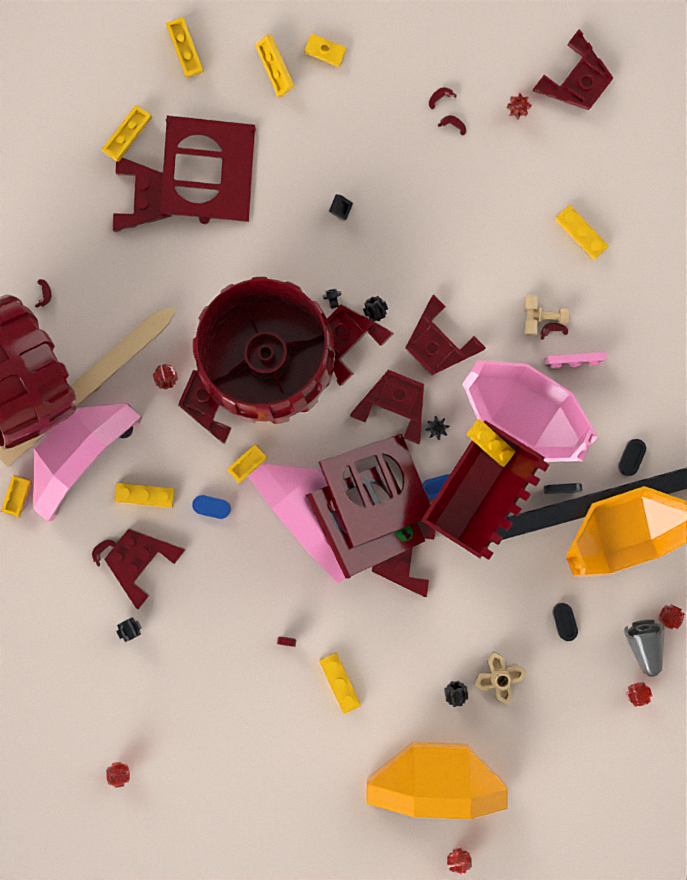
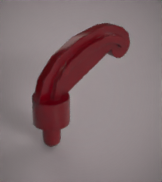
[429,87,457,109]
[438,115,466,135]
[35,279,52,308]
[540,323,568,340]
[92,540,116,567]

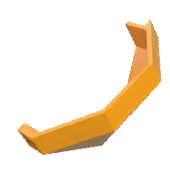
[566,486,687,577]
[366,742,508,819]

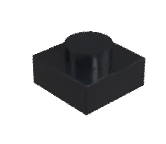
[329,194,353,221]

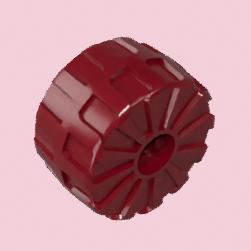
[192,276,335,424]
[0,294,76,449]

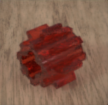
[506,93,532,120]
[153,364,178,390]
[659,604,685,630]
[626,682,653,707]
[106,762,130,788]
[447,848,472,875]

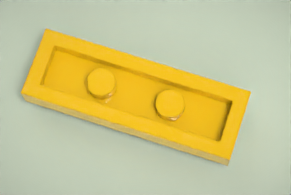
[165,17,204,79]
[255,35,295,97]
[101,105,152,162]
[555,205,609,260]
[466,419,516,467]
[114,483,175,508]
[319,652,361,714]

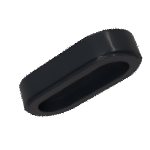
[618,439,646,476]
[543,483,583,494]
[552,602,578,641]

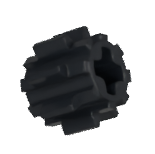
[363,296,388,321]
[425,416,450,440]
[116,617,141,642]
[444,681,468,707]

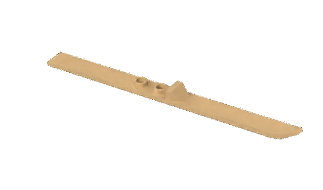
[0,307,176,467]

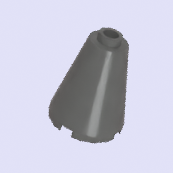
[624,619,664,677]

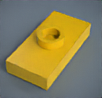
[304,33,347,67]
[226,444,268,484]
[0,475,32,517]

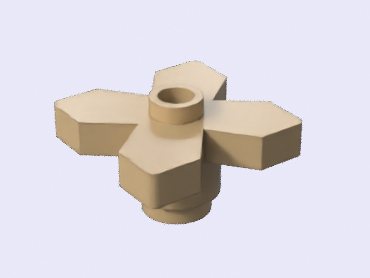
[474,651,527,705]

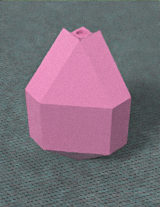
[463,360,598,462]
[33,404,141,521]
[248,464,346,583]

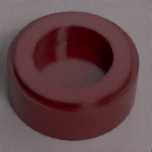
[277,636,297,647]

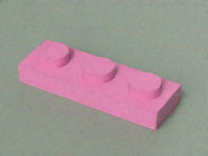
[545,352,607,368]

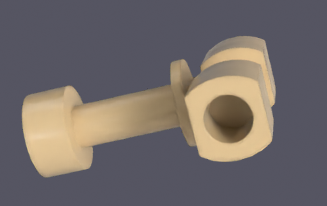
[524,295,569,336]

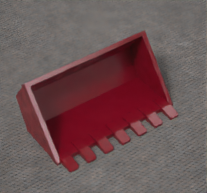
[421,420,550,560]

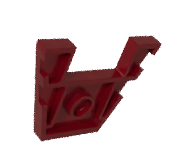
[533,29,613,110]
[113,157,172,232]
[405,294,486,376]
[327,304,394,386]
[350,369,424,445]
[178,370,232,444]
[372,524,435,597]
[104,529,185,609]

